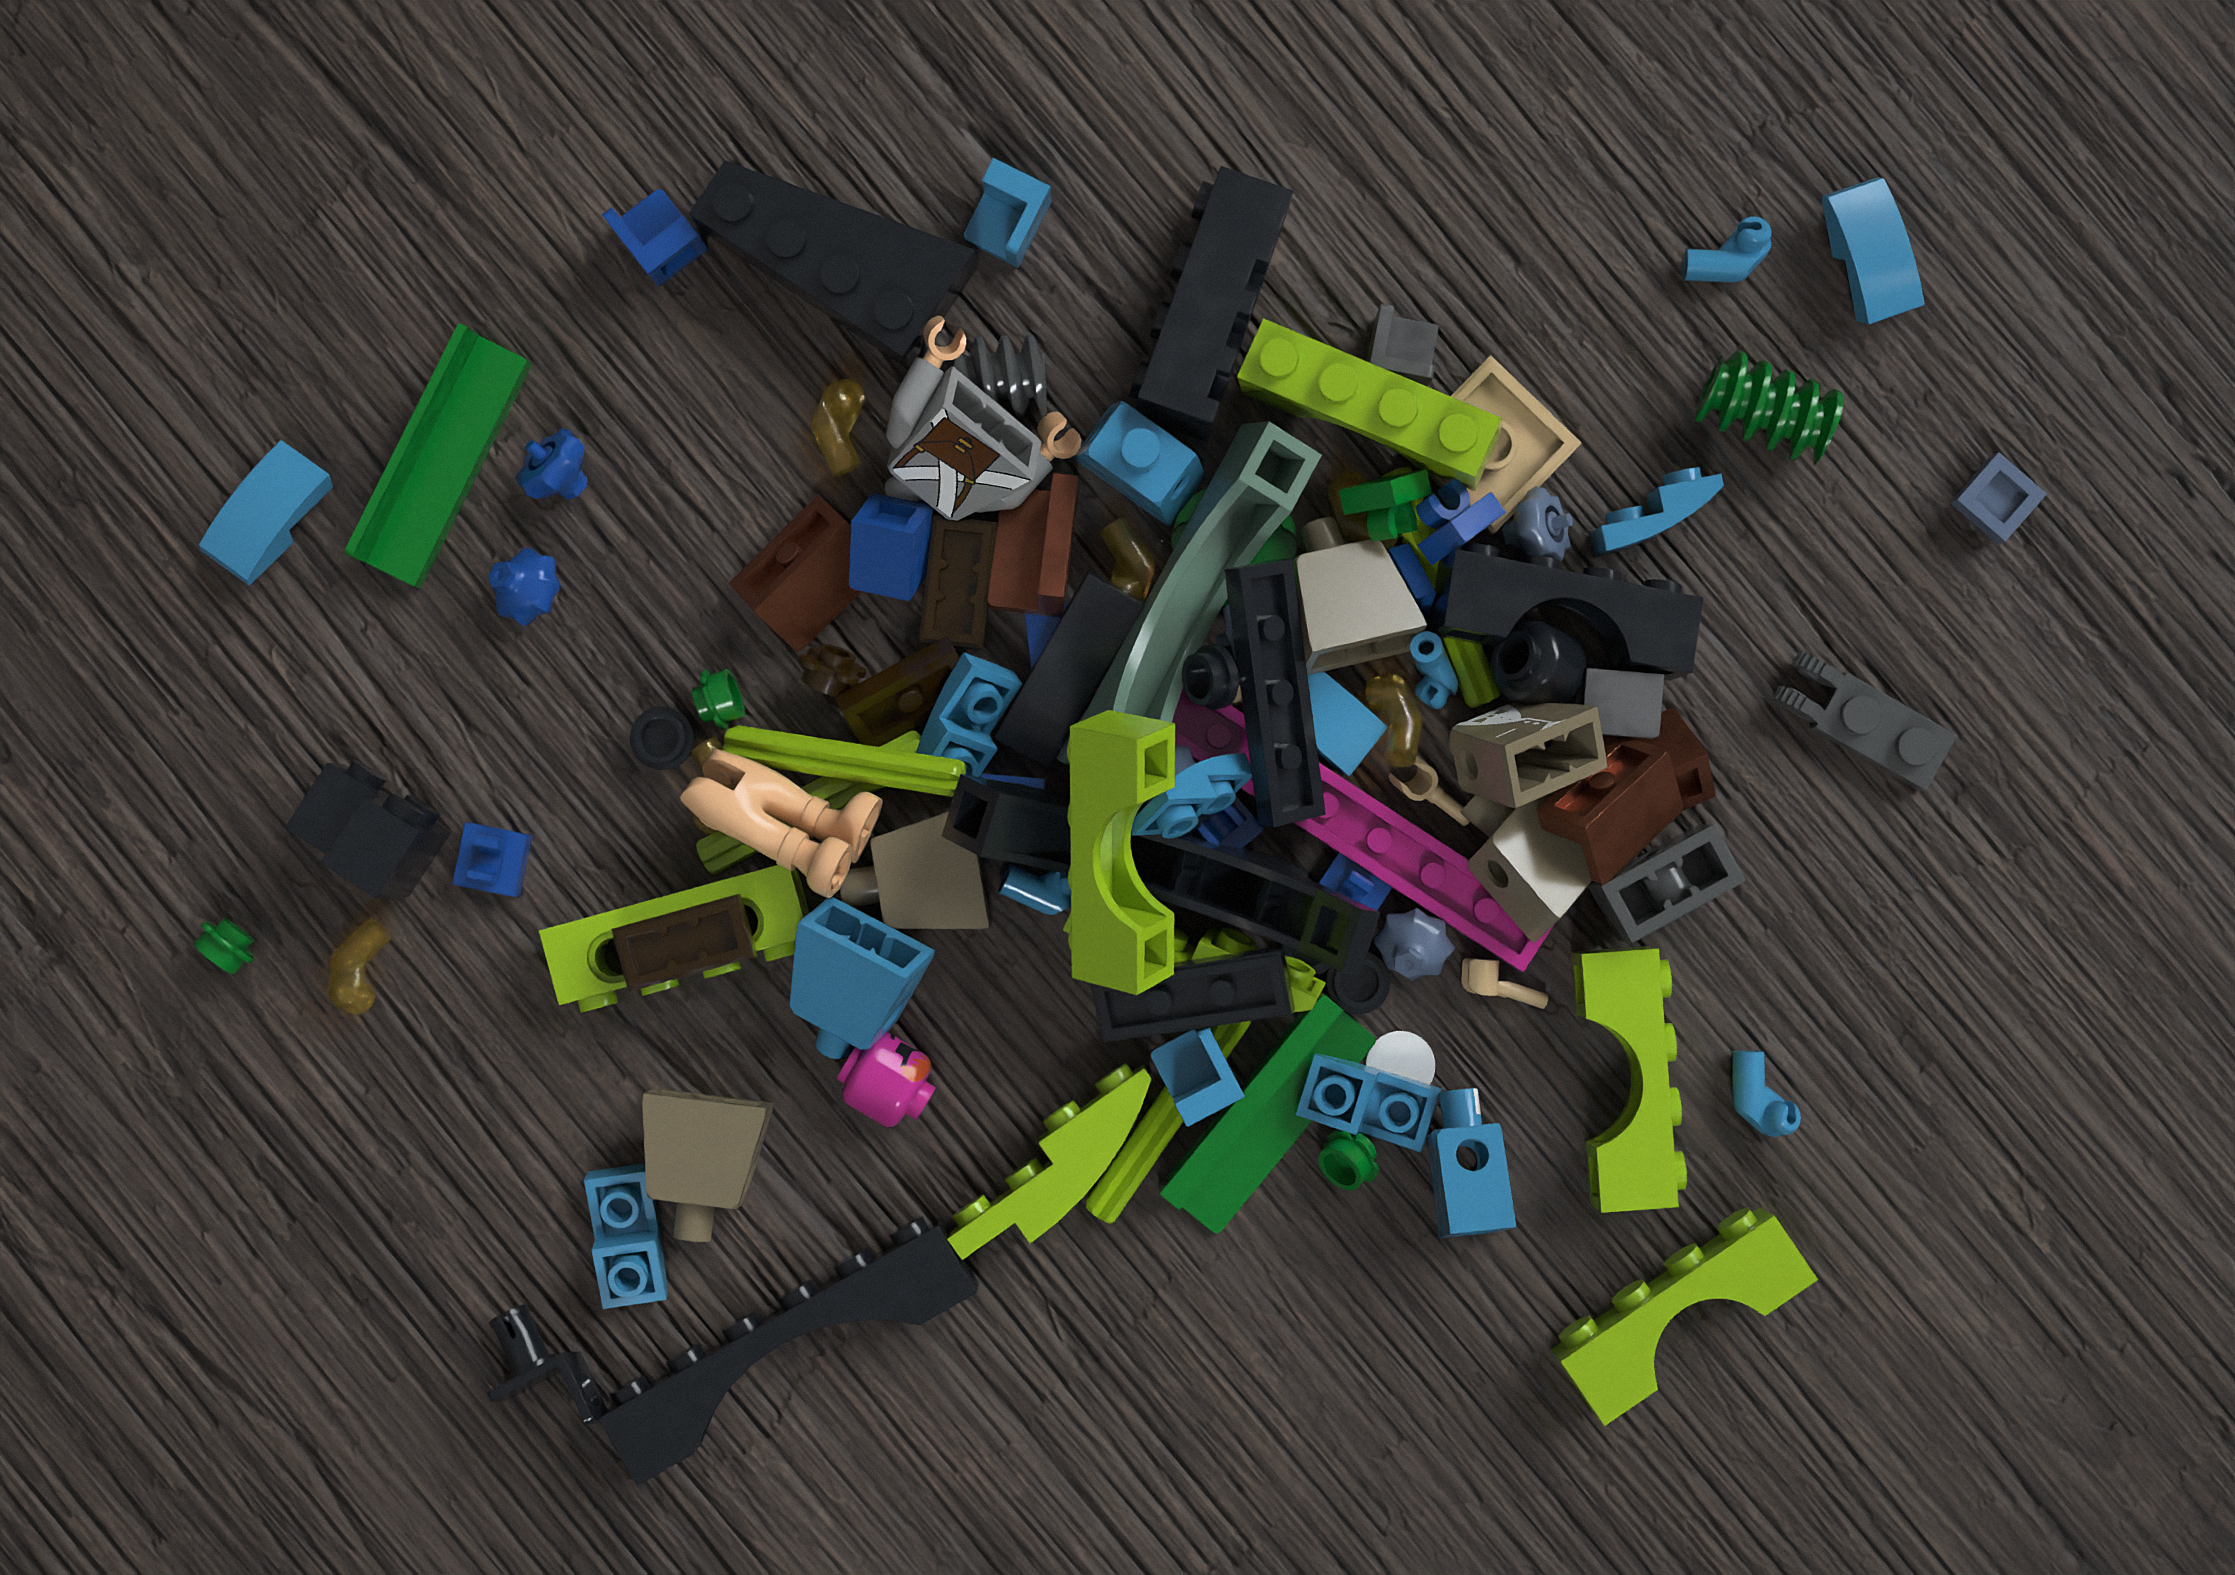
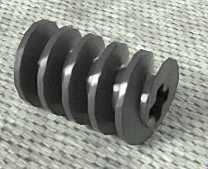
[918,335,1047,417]

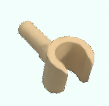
[1389,753,1470,826]
[1461,958,1549,1009]

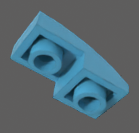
[1821,177,1925,324]
[199,440,333,586]
[1590,467,1724,557]
[916,652,1022,777]
[1307,672,1388,776]
[1131,753,1252,838]
[1296,1053,1442,1153]
[584,1163,668,1309]

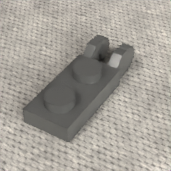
[1772,652,1958,791]

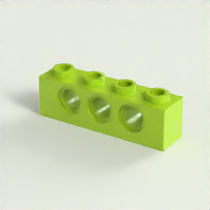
[539,865,809,1013]

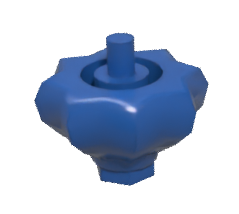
[515,428,587,500]
[488,548,561,626]

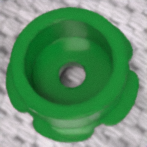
[692,669,745,730]
[193,918,254,975]
[1318,1130,1379,1191]

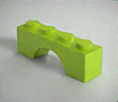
[1237,318,1502,492]
[1067,710,1175,995]
[1571,946,1687,1213]
[1551,1207,1818,1426]

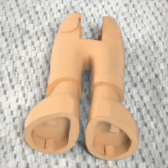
[680,749,883,898]

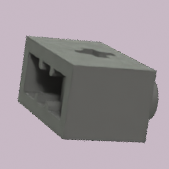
[1588,824,1746,943]

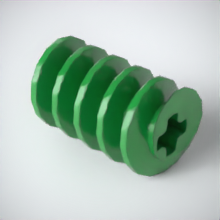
[1694,350,1843,466]

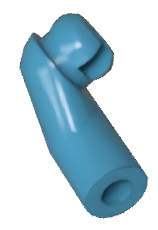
[1682,216,1772,283]
[1410,631,1459,709]
[998,864,1071,915]
[1732,1050,1801,1137]

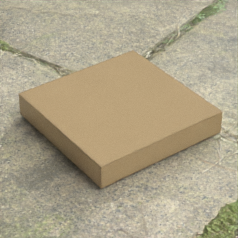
[1427,355,1582,536]

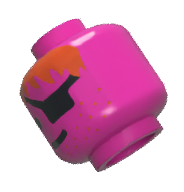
[837,1032,936,1128]

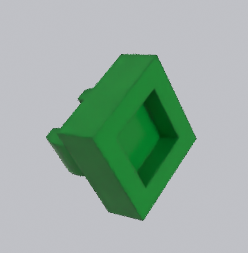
[1339,469,1432,542]

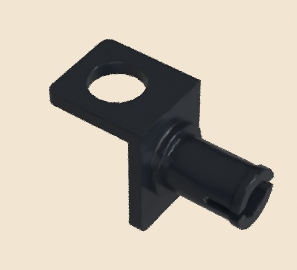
[487,1304,607,1425]

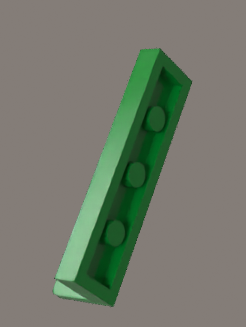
[344,323,533,589]
[1158,993,1376,1234]

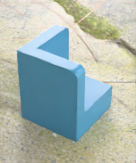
[964,158,1052,268]
[1150,1027,1245,1127]

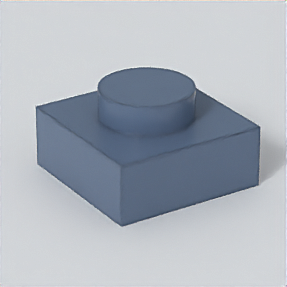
[1950,452,2047,544]

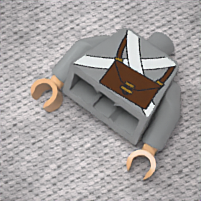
[885,316,1081,521]

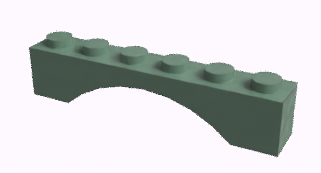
[1059,422,1322,767]

